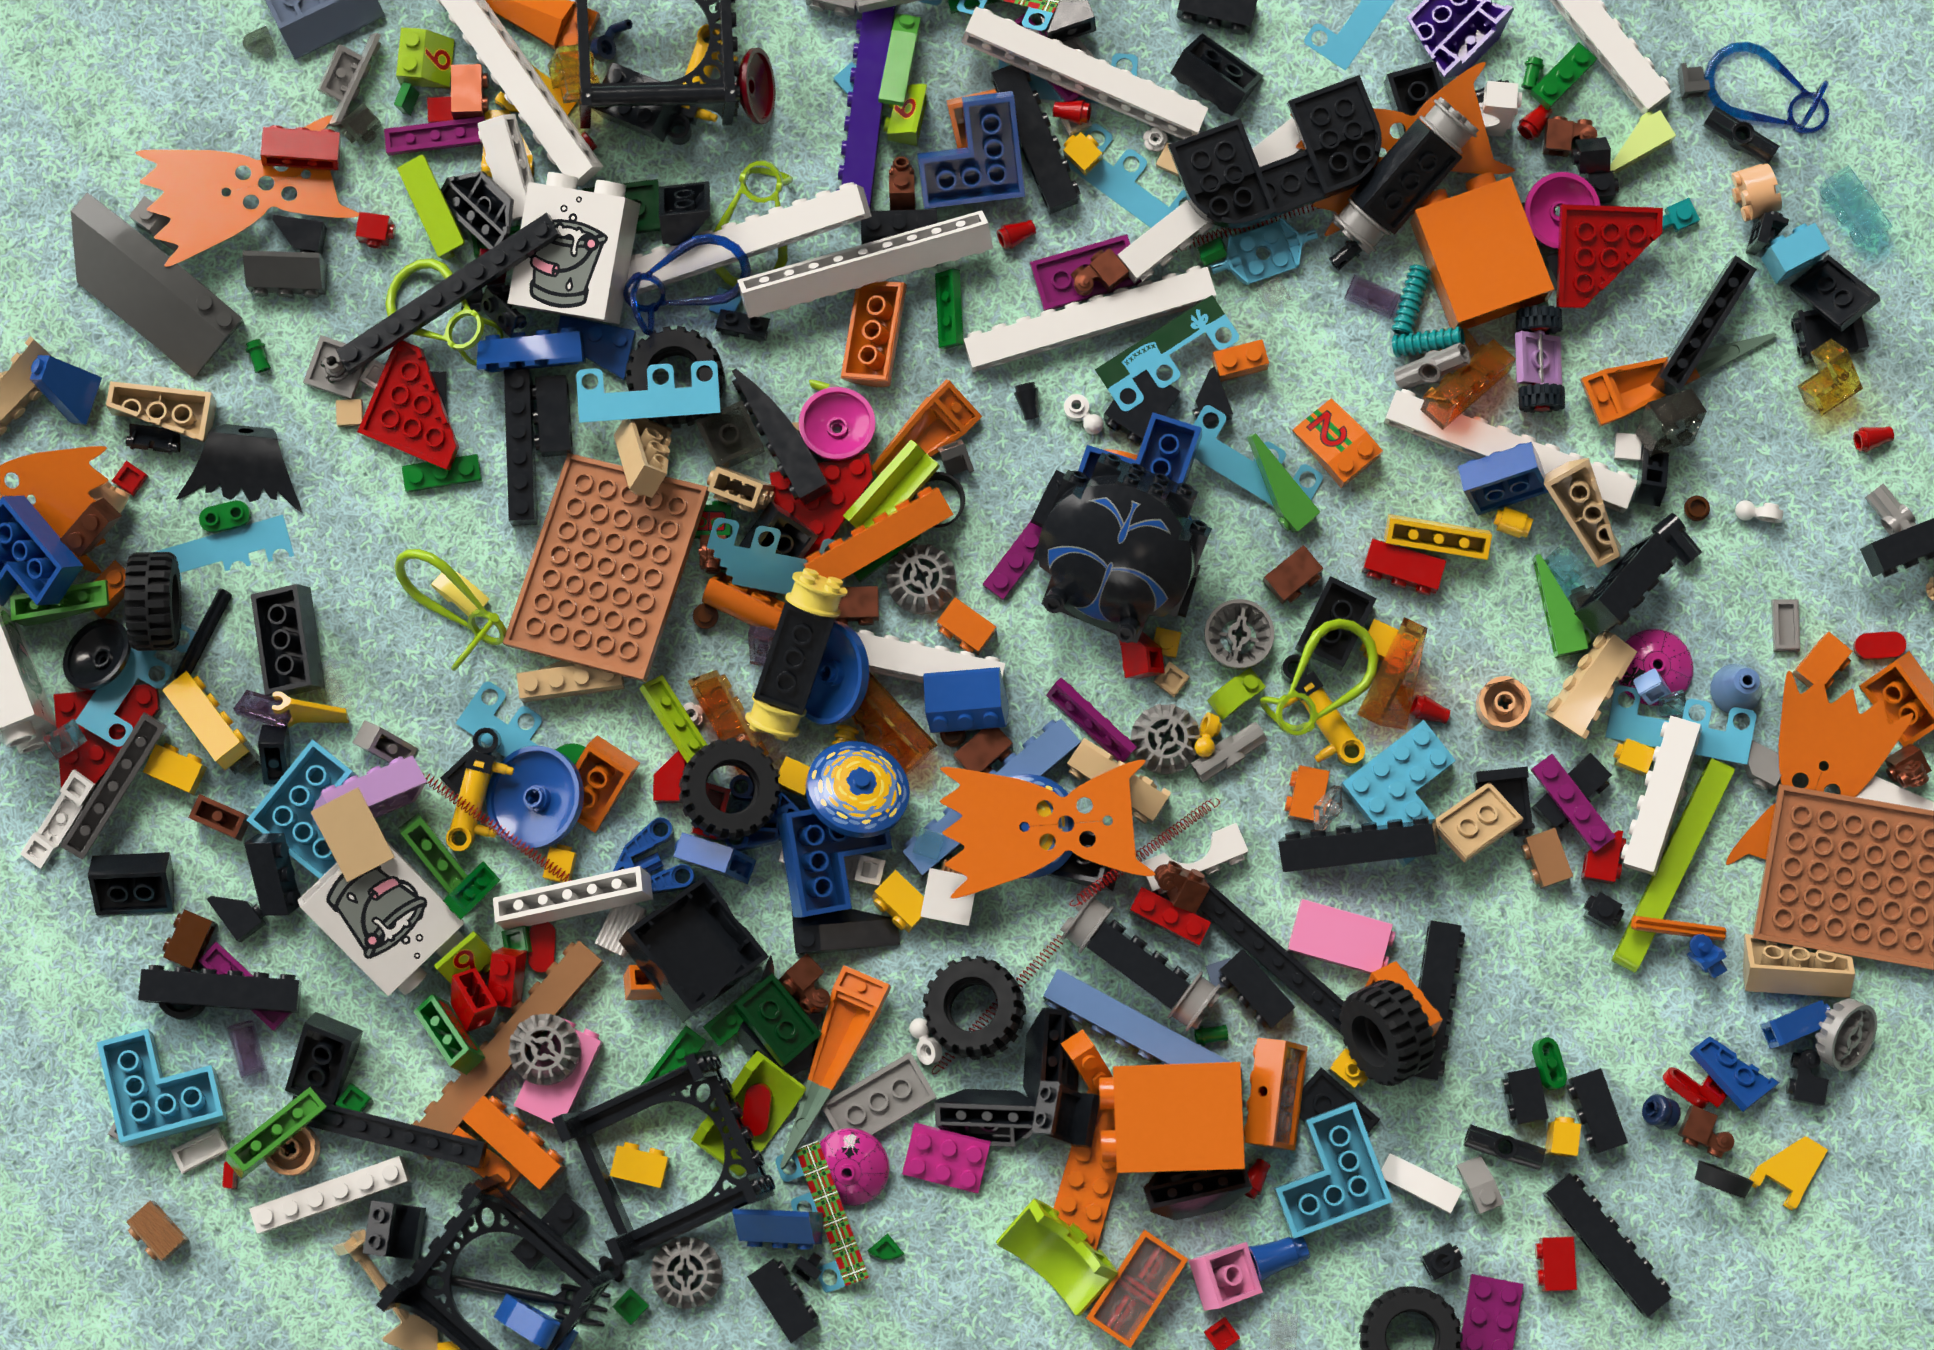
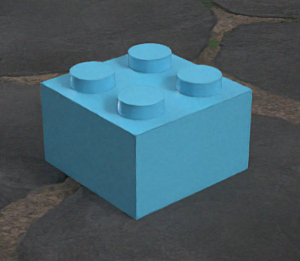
[1761,223,1830,284]

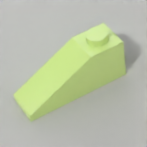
[1610,110,1676,175]

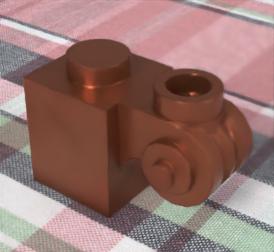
[1542,116,1597,157]
[889,156,915,210]
[1071,248,1129,296]
[699,535,727,574]
[1885,744,1931,788]
[1154,861,1210,914]
[779,953,830,1014]
[1678,1105,1735,1159]

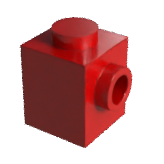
[355,212,396,249]

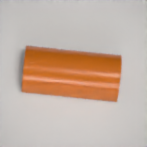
[840,281,907,387]
[702,572,785,637]

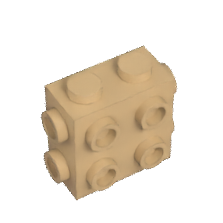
[707,467,776,513]

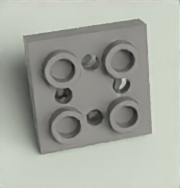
[303,335,365,399]

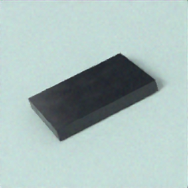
[1790,255,1881,332]
[1299,1067,1380,1134]

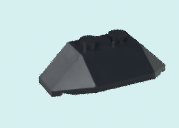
[441,171,514,250]
[1023,1008,1079,1102]
[934,1089,1036,1147]
[1143,1168,1252,1221]

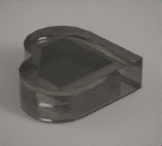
[242,26,276,58]

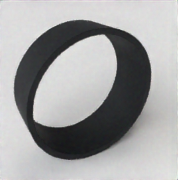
[910,472,965,528]
[1695,1161,1754,1198]

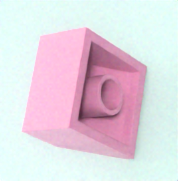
[1188,1242,1263,1311]

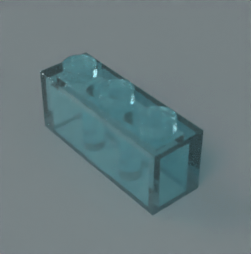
[1819,165,1893,249]

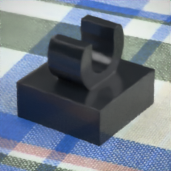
[791,1252,822,1287]

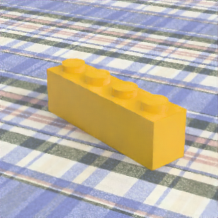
[1384,514,1492,560]
[162,671,249,770]

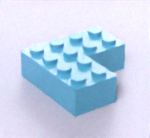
[1340,720,1456,867]
[246,739,357,879]
[97,1029,228,1148]
[1273,1102,1393,1239]

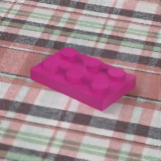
[902,1123,991,1193]

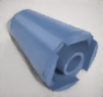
[1710,664,1762,715]

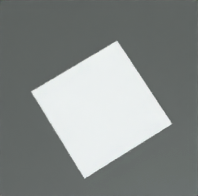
[920,868,975,926]

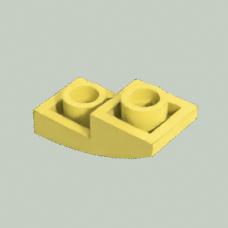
[431,569,490,617]

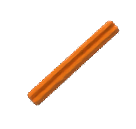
[1631,916,1727,941]

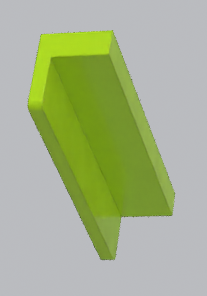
[397,155,465,261]
[843,440,940,528]
[639,675,708,763]

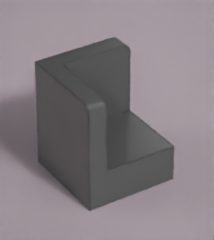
[1677,63,1710,99]
[937,439,974,476]

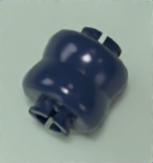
[1642,1094,1681,1130]

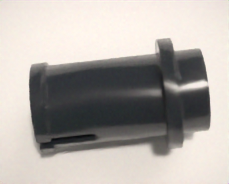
[1329,240,1362,271]

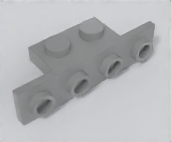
[317,32,381,127]

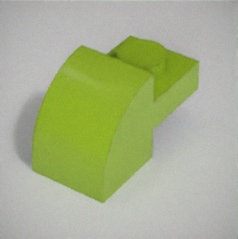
[1207,667,1266,720]

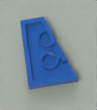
[557,315,636,381]
[1689,1036,1779,1112]

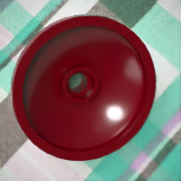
[735,47,775,124]

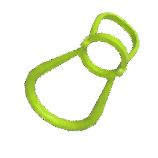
[714,160,793,290]
[385,258,504,366]
[394,549,507,671]
[1260,618,1379,736]

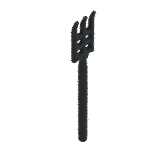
[451,1275,611,1326]

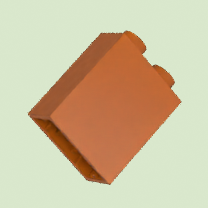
[1410,172,1554,330]
[1099,1062,1245,1173]

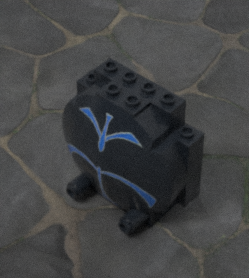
[1033,452,1212,643]

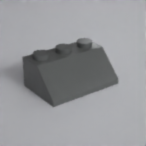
[243,250,328,298]

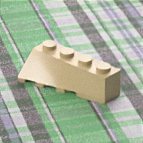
[0,336,51,437]
[106,381,217,442]
[613,418,672,498]
[1544,458,1621,568]
[1545,631,1637,739]
[516,660,625,703]
[1066,738,1172,824]
[1743,933,1855,998]

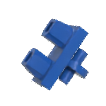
[1686,934,1727,978]

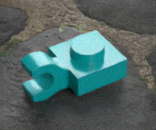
[1662,198,1700,232]

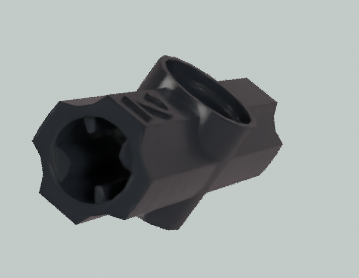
[1702,106,1780,164]
[1463,1124,1546,1171]

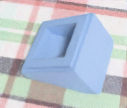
[1633,668,1671,705]

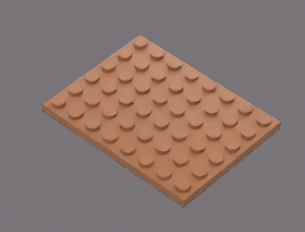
[503,453,710,682]
[1752,784,1934,970]

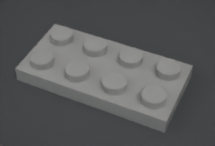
[822,1052,937,1135]

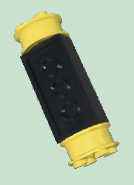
[745,568,848,741]

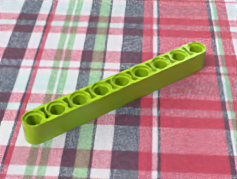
[1611,758,1735,973]

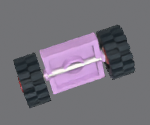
[1515,305,1565,413]

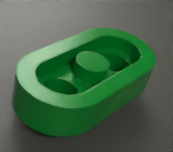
[199,500,251,533]
[1532,1037,1567,1090]

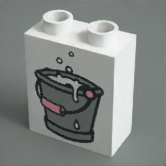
[508,172,640,324]
[0,605,56,754]
[298,840,465,996]

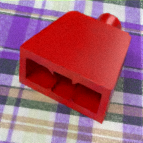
[451,967,498,1031]

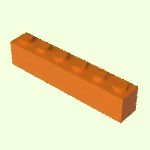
[803,486,954,580]

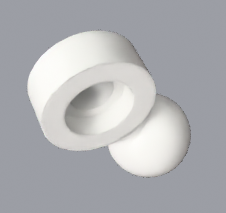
[1064,394,1104,435]
[1735,500,1784,523]
[909,1018,942,1065]

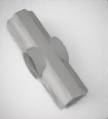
[1394,343,1471,390]
[1865,483,1917,535]
[1191,722,1268,783]

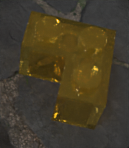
[547,44,600,103]
[1797,339,1863,417]

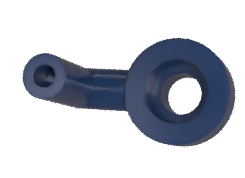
[590,19,633,62]

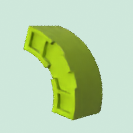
[691,1050,806,1177]
[996,1198,1118,1316]

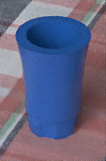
[1248,1236,1310,1282]

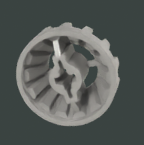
[887,544,956,614]
[1204,599,1274,670]
[1130,704,1201,775]
[1815,998,1877,1071]
[508,1013,581,1085]
[650,1237,723,1309]

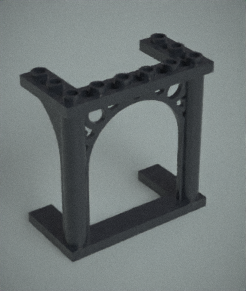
[575,0,740,129]
[552,1050,775,1266]
[376,1174,615,1350]

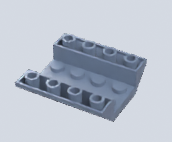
[265,0,385,60]

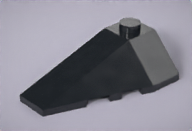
[792,909,900,956]

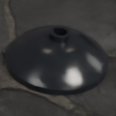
[63,618,131,691]

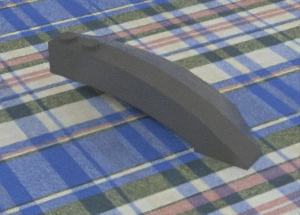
[71,192,243,379]

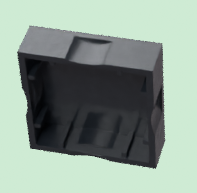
[619,876,769,1023]

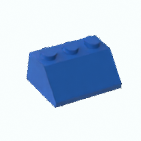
[1458,442,1548,516]
[923,667,1010,733]
[732,1209,823,1249]

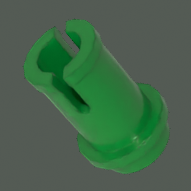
[1521,57,1545,90]
[245,339,271,373]
[1194,1025,1228,1046]

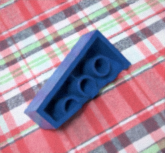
[477,327,586,373]

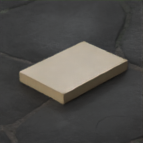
[1435,782,1524,863]
[311,787,395,882]

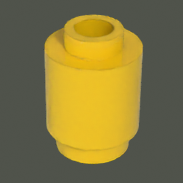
[1493,506,1533,538]

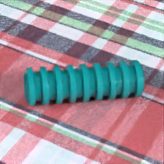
[1391,264,1431,336]
[1392,326,1465,358]

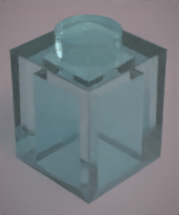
[43,719,87,760]

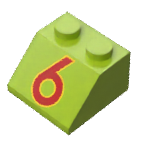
[396,27,455,89]
[884,84,928,146]
[434,931,494,984]

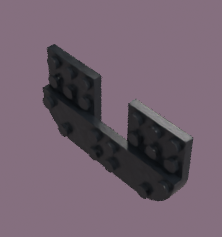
[1168,75,1382,229]

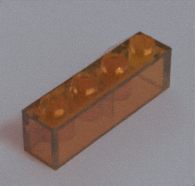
[1420,339,1516,430]
[1357,617,1428,730]
[688,670,769,775]
[851,672,938,776]

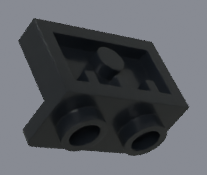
[1746,211,1789,255]

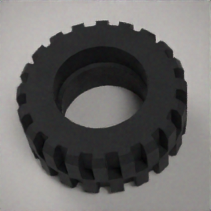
[625,326,725,428]
[124,552,182,651]
[679,738,781,841]
[923,956,1026,1060]
[1339,980,1435,1086]
[1359,1286,1463,1350]

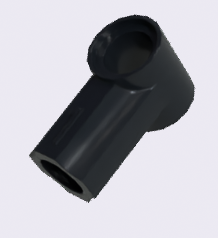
[1651,513,1702,567]

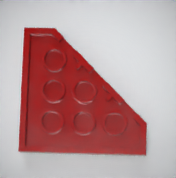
[1556,204,1663,308]
[357,340,459,471]
[769,453,874,559]
[54,684,160,788]

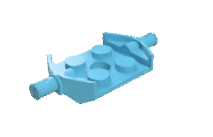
[1209,218,1318,285]

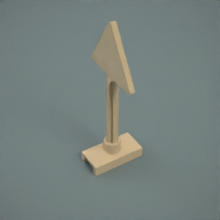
[332,1229,438,1350]

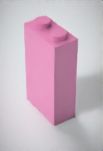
[1287,899,1396,974]
[514,1018,603,1124]

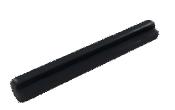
[174,588,232,679]

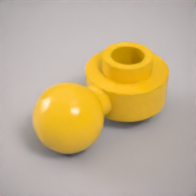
[1195,712,1222,758]

